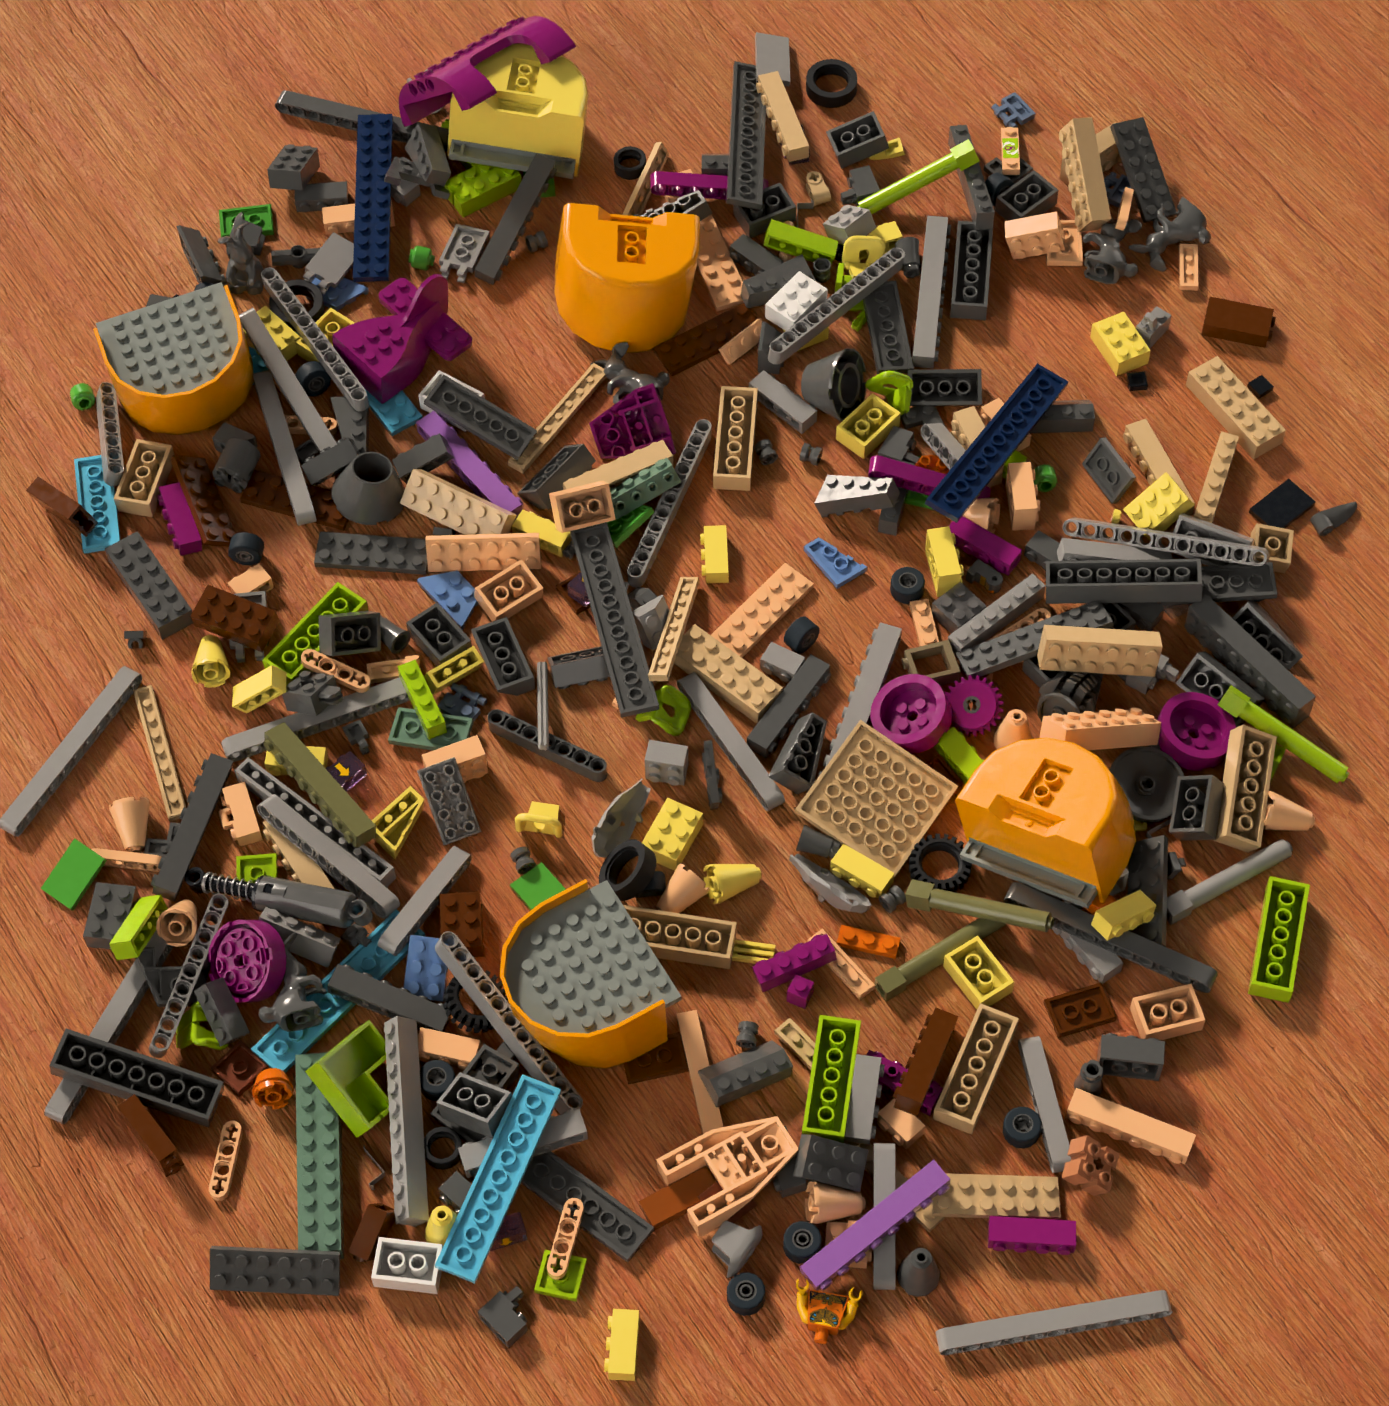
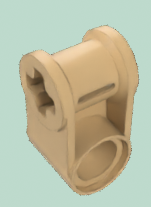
[806,171,831,206]

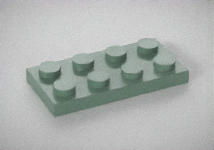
[388,707,474,751]

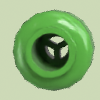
[408,246,435,271]
[70,383,95,410]
[1033,464,1057,492]

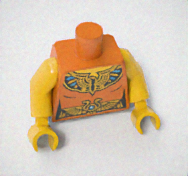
[796,1278,863,1344]

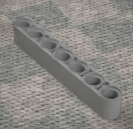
[96,382,124,486]
[377,846,472,956]
[1018,1036,1071,1173]
[873,1143,895,1290]

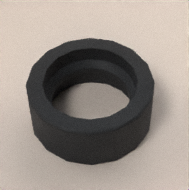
[613,146,646,180]
[424,1127,462,1170]

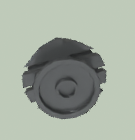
[1037,672,1103,722]

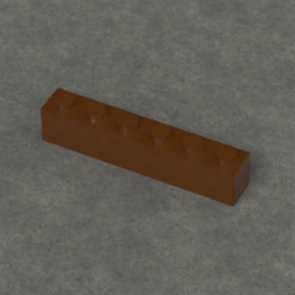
[893,1007,959,1117]

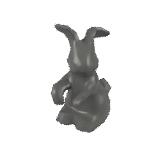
[1129,197,1211,272]
[1083,218,1142,284]
[218,223,264,295]
[590,342,670,405]
[259,933,327,1032]

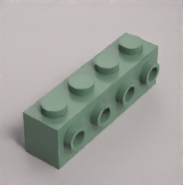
[610,457,681,519]

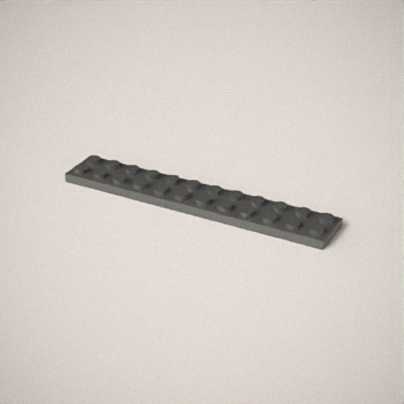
[726,61,766,210]
[570,522,659,718]
[430,1106,654,1263]

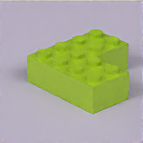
[444,161,522,218]
[305,1020,389,1138]

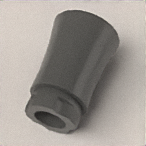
[895,237,921,278]
[380,615,411,654]
[796,825,841,858]
[1074,1060,1103,1096]

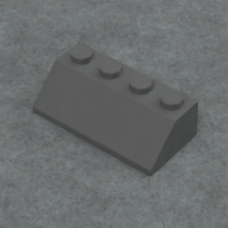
[176,225,227,290]
[907,369,982,406]
[1030,400,1095,433]
[517,444,596,510]
[471,617,535,696]
[547,646,610,689]
[1176,651,1265,728]
[698,1040,793,1108]

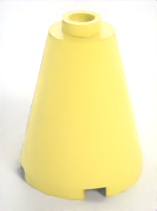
[191,635,230,688]
[704,864,762,904]
[425,1206,457,1246]

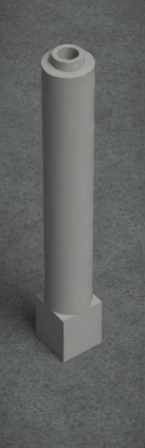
[1167,839,1293,925]

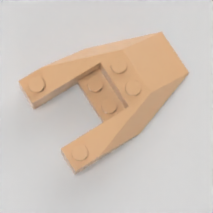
[656,1116,799,1238]

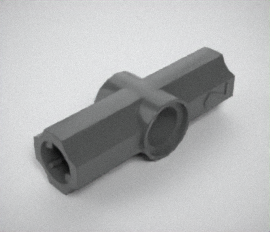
[271,245,320,269]

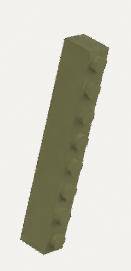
[263,722,376,848]

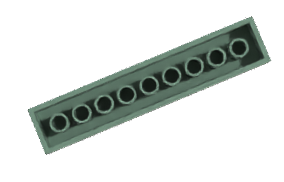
[295,1052,344,1259]

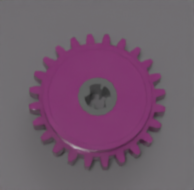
[945,675,1004,737]

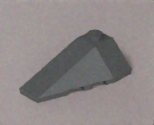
[1232,600,1303,670]

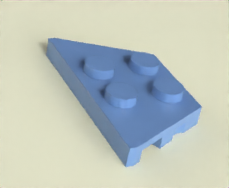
[306,278,369,311]
[417,570,478,630]

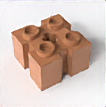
[1062,1136,1119,1196]

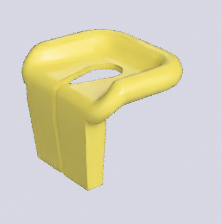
[842,235,886,279]
[515,801,563,838]

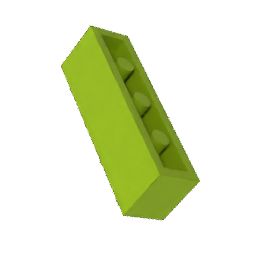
[763,219,838,264]
[397,660,447,740]
[934,727,984,784]
[109,894,168,960]

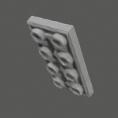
[755,32,790,86]
[417,757,481,845]

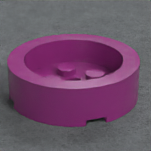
[870,674,952,754]
[1156,692,1236,771]
[208,920,286,1002]

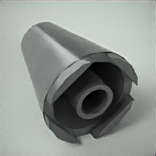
[897,1248,940,1297]

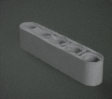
[921,423,966,470]

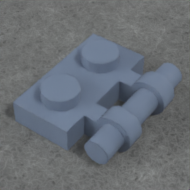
[991,92,1036,128]
[1104,172,1131,207]
[438,683,487,721]

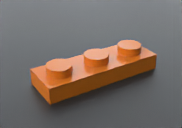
[837,925,901,959]

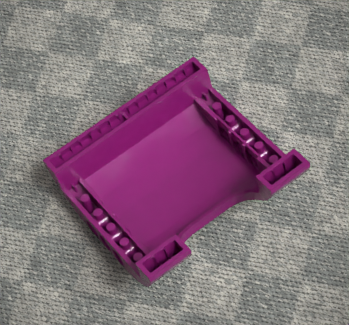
[399,16,576,127]

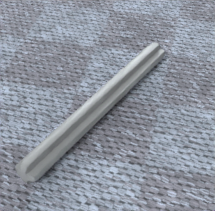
[537,662,549,751]

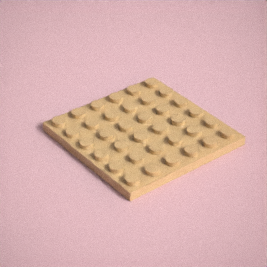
[794,720,958,878]

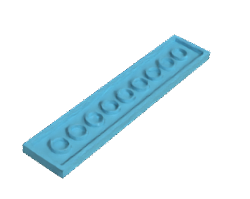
[251,909,426,1073]
[435,1074,561,1284]

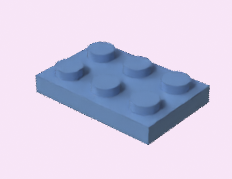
[404,935,449,1001]

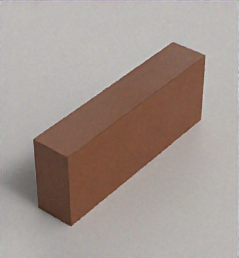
[639,1166,716,1230]

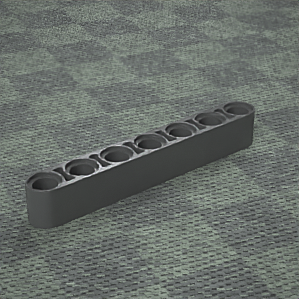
[488,709,607,782]

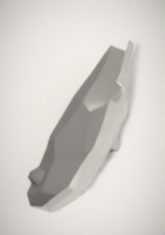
[591,779,651,857]
[789,854,872,913]

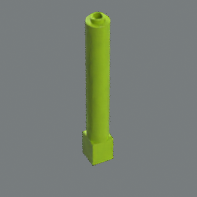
[857,139,980,215]
[1217,685,1350,784]

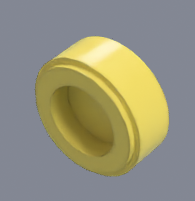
[1110,509,1122,524]

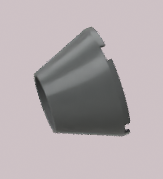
[801,349,866,422]
[332,452,405,525]

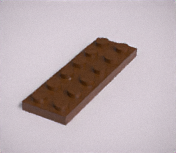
[653,303,758,376]
[170,455,235,547]
[240,470,349,531]

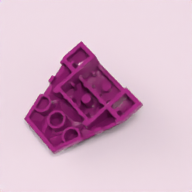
[589,383,676,458]

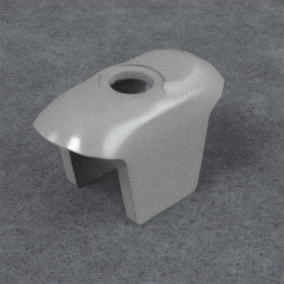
[712,1221,763,1278]

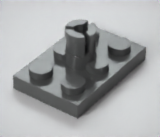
[1082,437,1136,504]

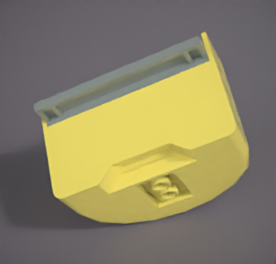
[447,43,588,179]

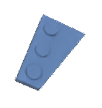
[804,537,867,589]

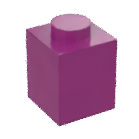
[787,974,814,1009]

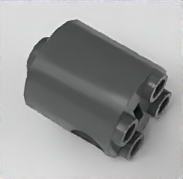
[212,438,261,493]

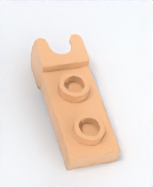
[367,655,421,684]

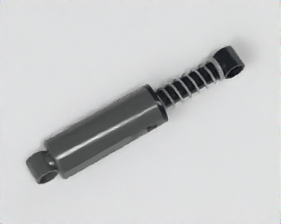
[185,867,373,928]

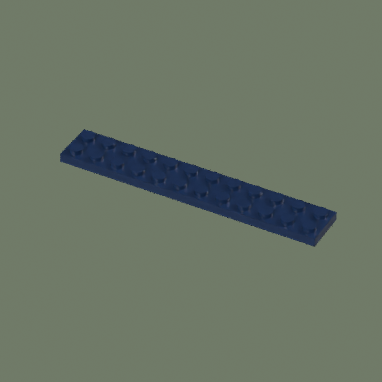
[353,114,393,282]
[925,363,1069,523]

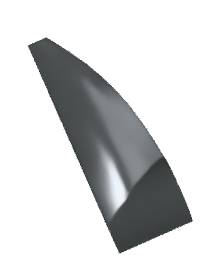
[1310,502,1357,536]

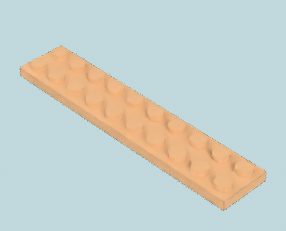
[664,169,744,311]

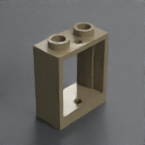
[901,640,960,686]

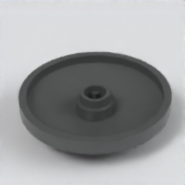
[1109,746,1184,823]

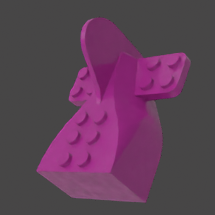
[332,274,472,404]

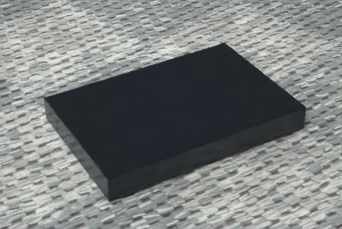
[1249,478,1316,528]

